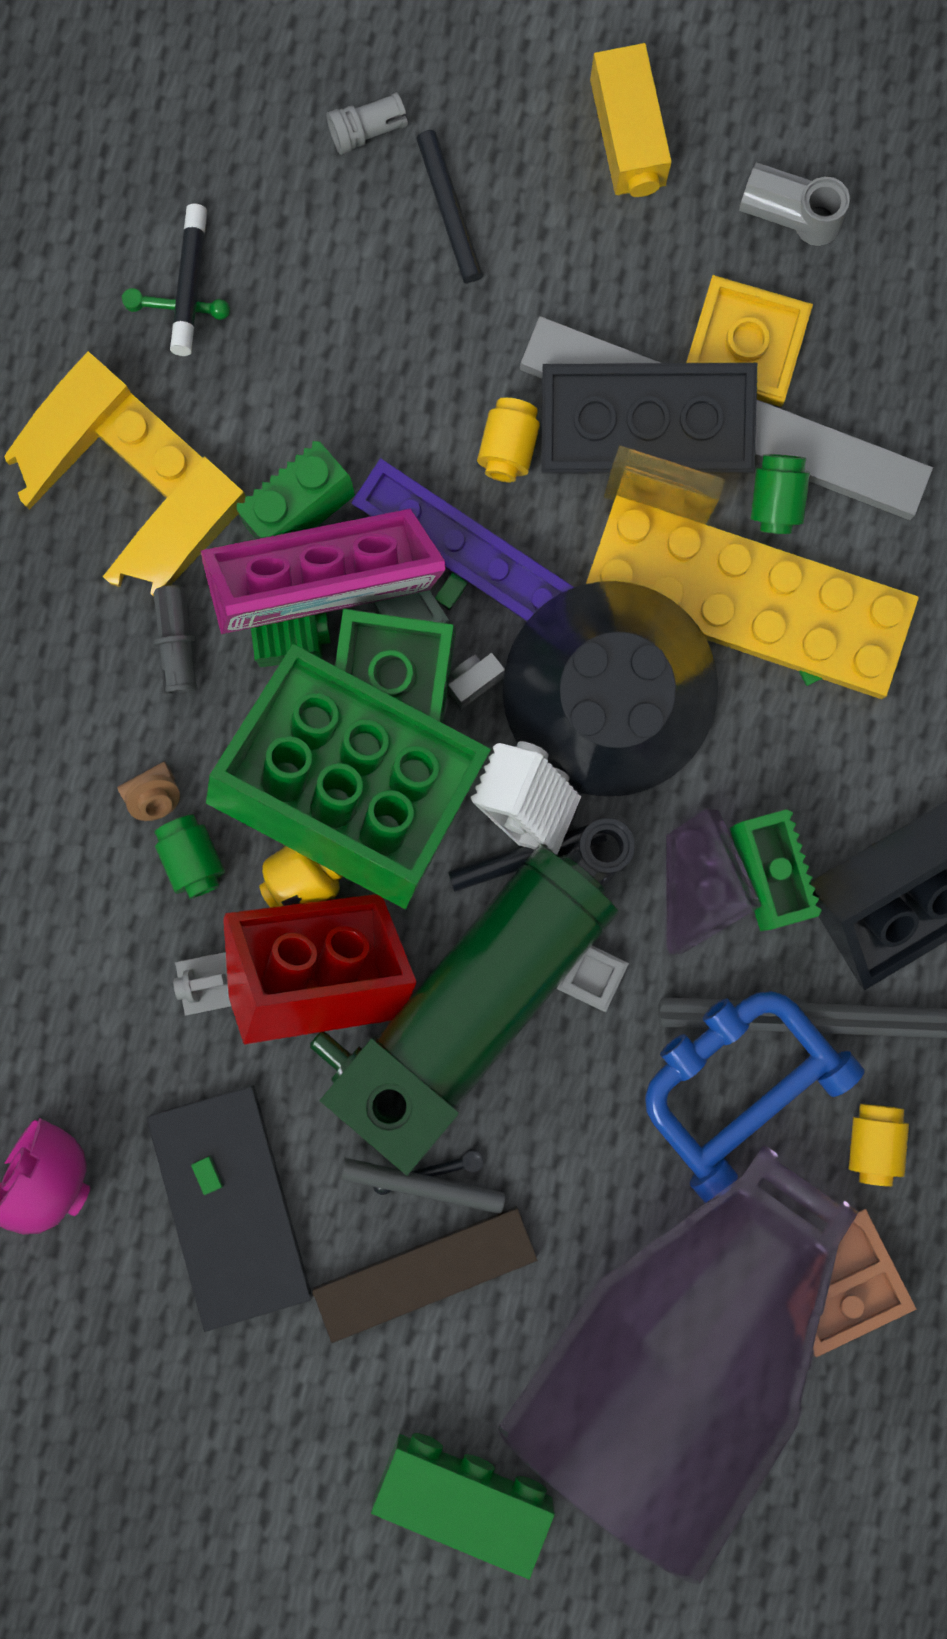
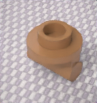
[117,761,180,821]

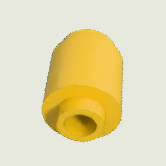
[477,398,540,482]
[848,1104,909,1187]

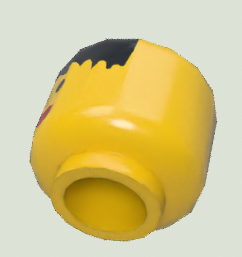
[259,846,343,907]

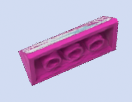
[201,509,445,634]

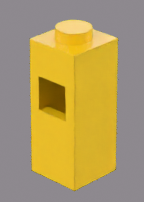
[590,43,672,197]

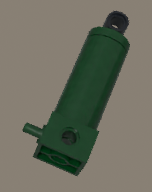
[310,818,635,1176]

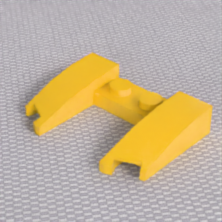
[4,351,246,596]

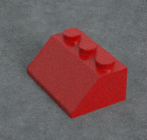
[223,894,417,1045]

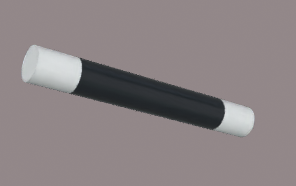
[170,204,207,356]

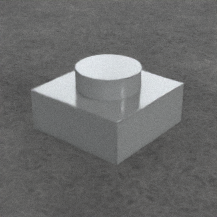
[448,653,505,710]

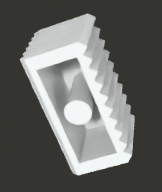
[471,741,581,855]

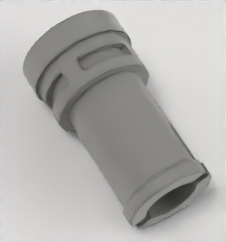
[326,92,408,155]

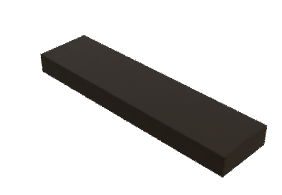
[312,1206,538,1343]

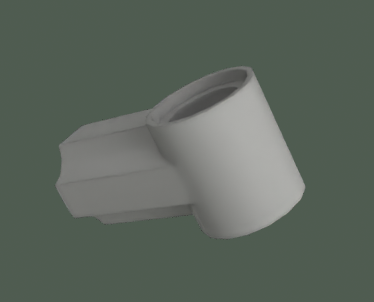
[739,162,850,246]

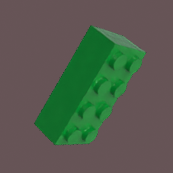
[335,609,456,723]

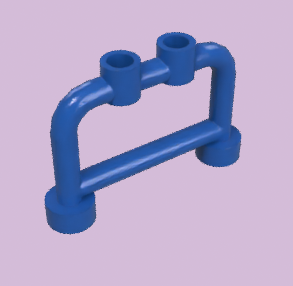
[645,991,865,1203]

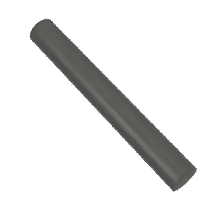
[340,1158,505,1214]

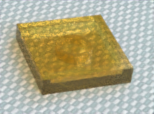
[604,445,725,525]

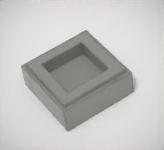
[556,946,629,1012]

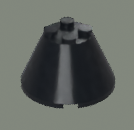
[503,581,718,797]

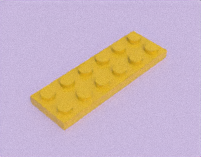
[586,495,919,699]

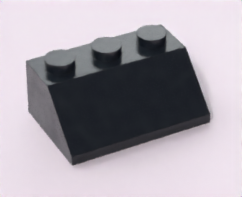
[809,801,947,990]

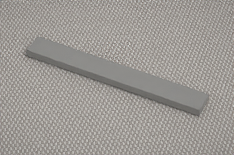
[520,316,933,520]

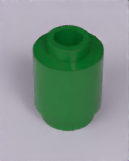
[750,454,810,534]
[154,814,225,899]

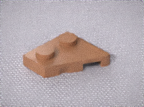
[788,1209,916,1357]

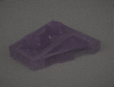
[666,809,762,954]

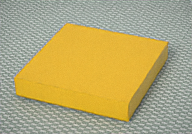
[686,275,813,407]

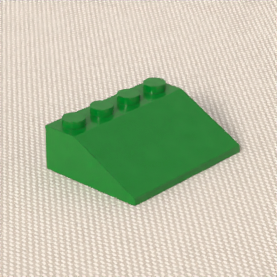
[206,644,491,910]

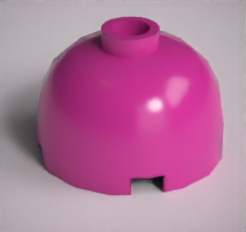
[0,1118,90,1235]

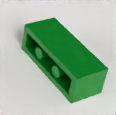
[371,1433,555,1580]

